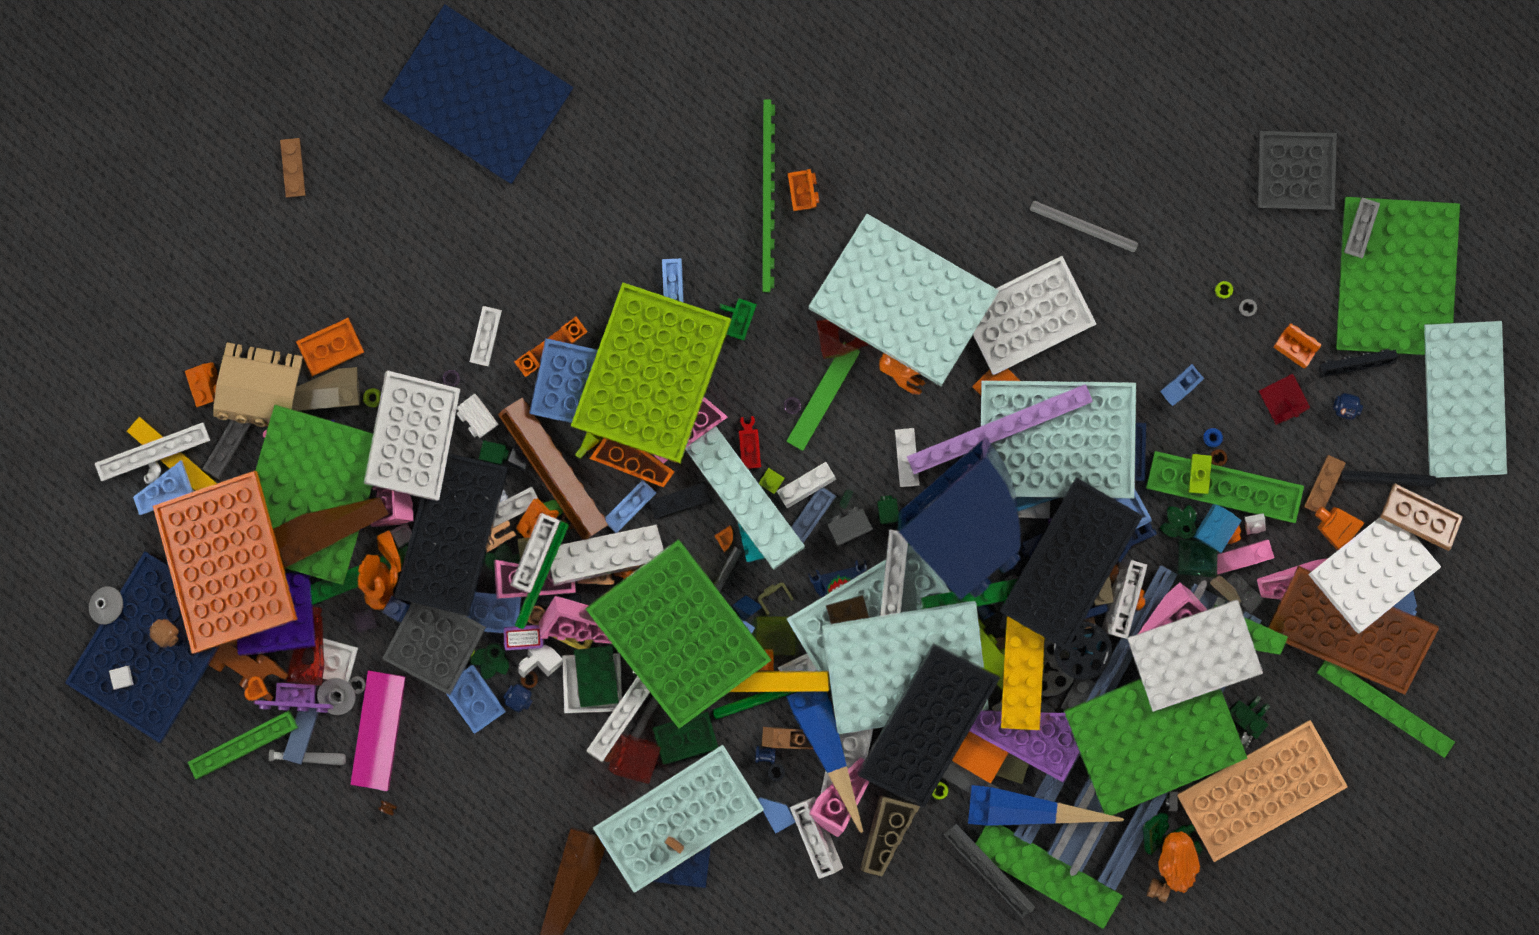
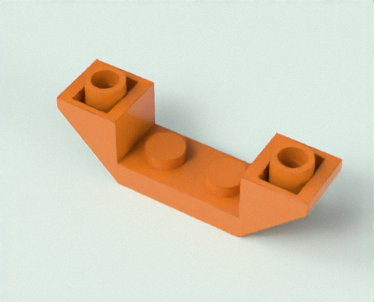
[514,317,587,377]

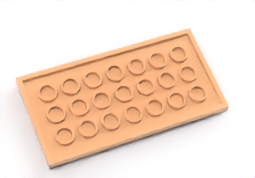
[1177,720,1348,862]

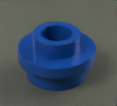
[1203,428,1223,447]

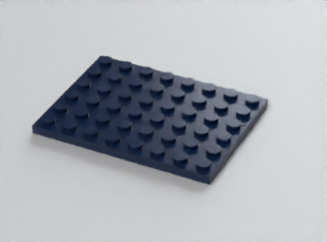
[382,4,574,184]
[65,551,220,743]

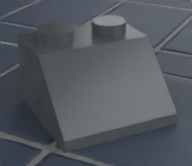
[827,507,873,546]

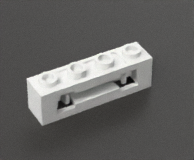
[510,513,560,593]
[1102,559,1147,639]
[790,797,843,879]

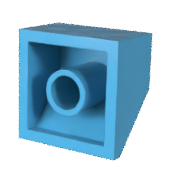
[1193,504,1242,553]

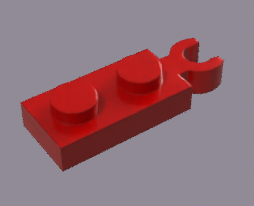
[739,416,761,469]

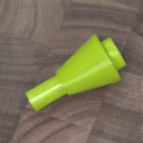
[575,432,604,459]

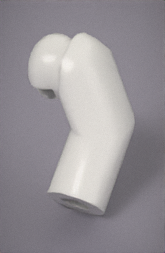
[144,461,161,484]

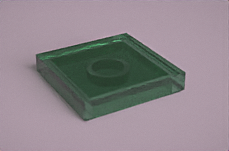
[1178,539,1218,578]

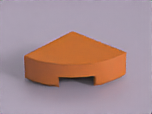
[714,526,733,552]

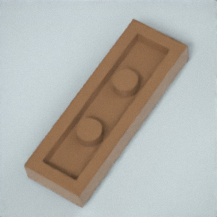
[280,138,306,198]
[1303,455,1346,513]

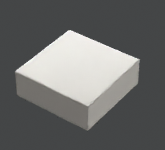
[109,666,134,690]

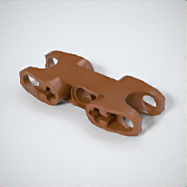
[209,640,289,701]

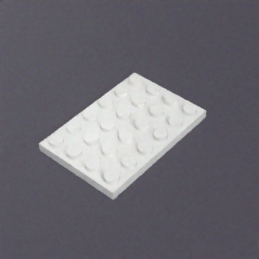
[973,256,1096,376]
[364,371,460,501]
[1308,517,1441,634]
[1127,600,1263,711]

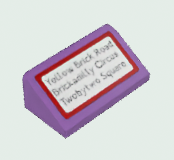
[504,625,545,650]

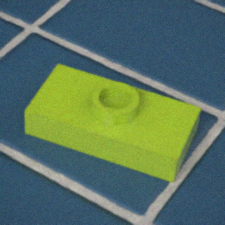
[1189,454,1212,494]

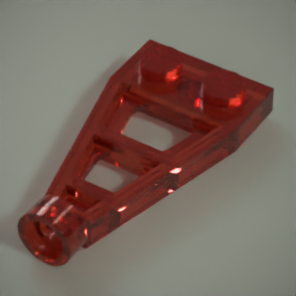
[816,319,869,359]
[287,607,324,686]

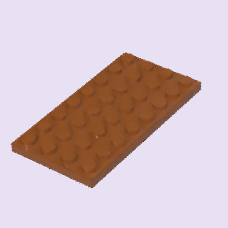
[1267,566,1439,694]

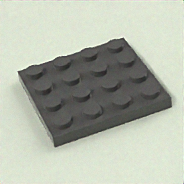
[1257,131,1337,210]
[382,603,486,695]

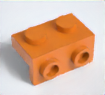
[788,169,819,212]
[1274,324,1322,369]
[185,362,218,407]
[516,498,559,538]

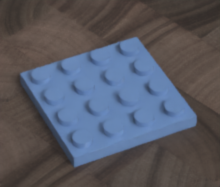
[529,338,598,423]

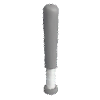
[269,750,346,765]

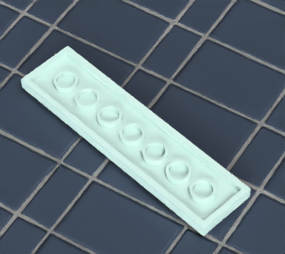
[685,426,805,570]

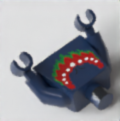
[808,560,867,598]

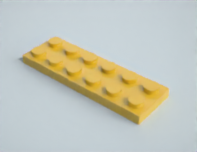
[1001,616,1044,730]

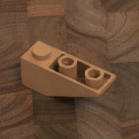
[762,727,813,749]

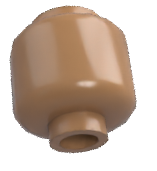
[149,619,178,648]

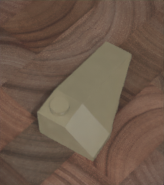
[292,367,361,411]

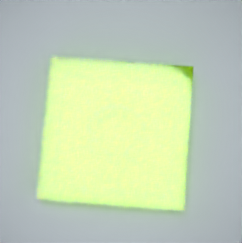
[757,616,795,655]

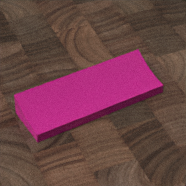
[350,670,406,791]

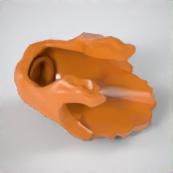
[879,353,925,395]
[358,554,398,610]
[1158,831,1200,893]

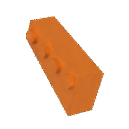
[590,438,675,487]

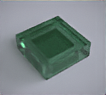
[839,489,853,509]

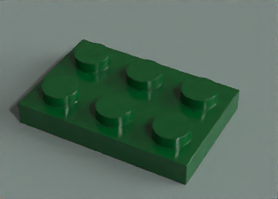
[574,645,619,707]
[653,711,718,765]

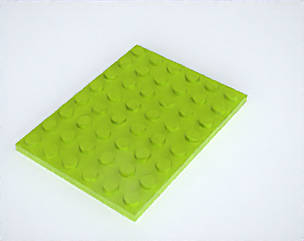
[571,283,731,463]

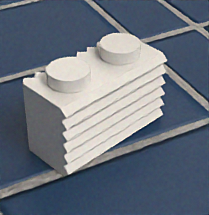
[456,394,499,438]

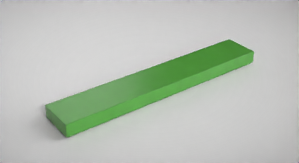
[786,342,860,451]
[188,711,298,780]

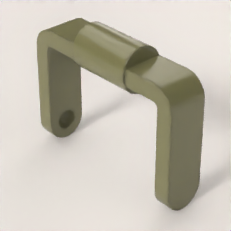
[758,582,794,615]

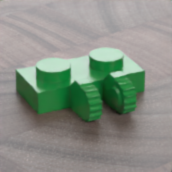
[719,298,757,341]

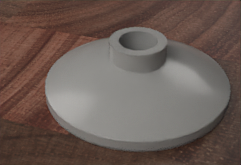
[89,586,123,624]
[317,678,356,715]

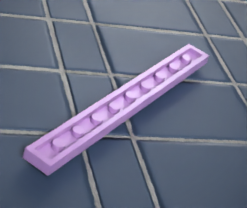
[907,384,1093,474]

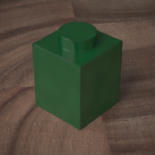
[479,440,509,464]
[877,495,899,524]

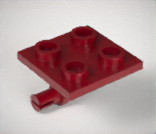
[1259,373,1310,425]

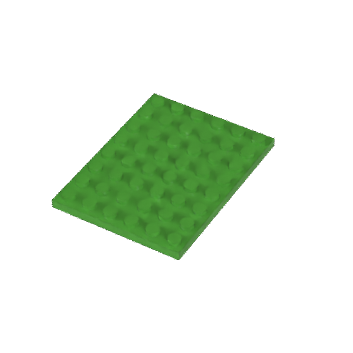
[1336,197,1460,355]
[255,405,373,585]
[586,539,771,729]
[1064,679,1248,816]

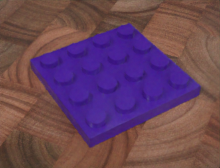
[237,572,315,656]

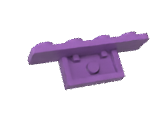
[254,683,333,713]

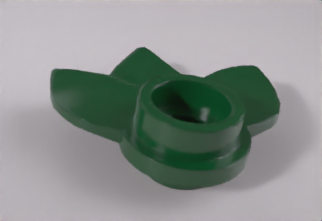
[1160,505,1197,539]
[485,543,520,577]
[471,643,509,679]

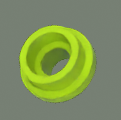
[363,388,381,407]

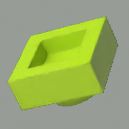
[758,468,785,494]

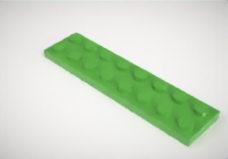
[1146,451,1304,523]
[975,825,1122,929]

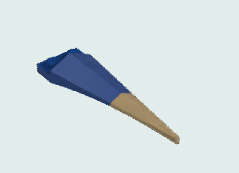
[787,691,863,833]
[968,785,1124,826]

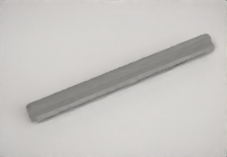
[1030,201,1138,252]

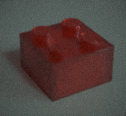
[608,734,661,784]

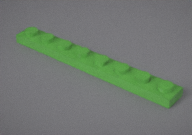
[1317,660,1455,758]

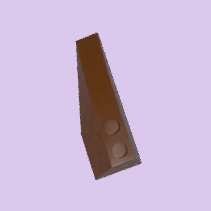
[273,497,389,568]
[540,827,605,935]

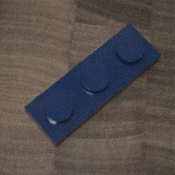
[1135,423,1146,481]

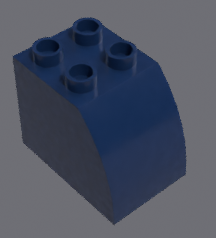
[898,438,1020,600]

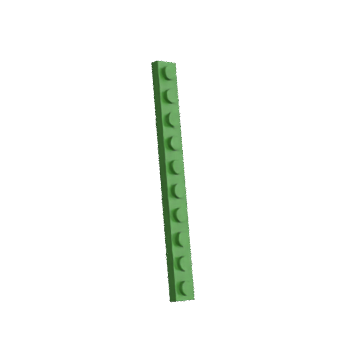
[763,100,775,293]

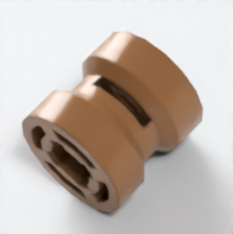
[528,606,545,625]
[1147,878,1171,902]

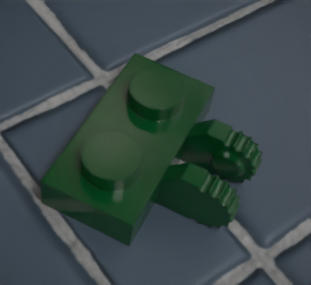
[1229,695,1270,739]
[1143,813,1169,855]

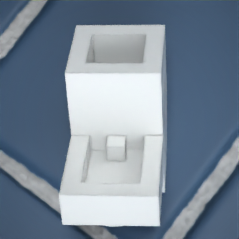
[518,645,563,678]

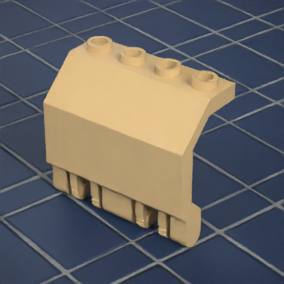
[213,342,303,427]

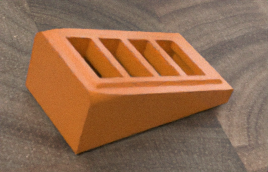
[377,531,401,572]

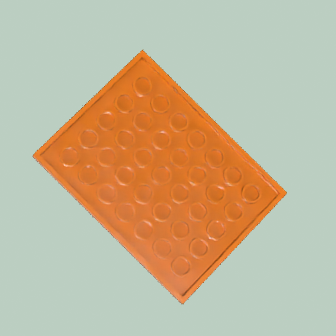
[153,471,297,654]

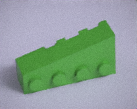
[1213,605,1288,654]

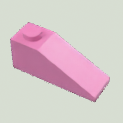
[1211,540,1274,575]

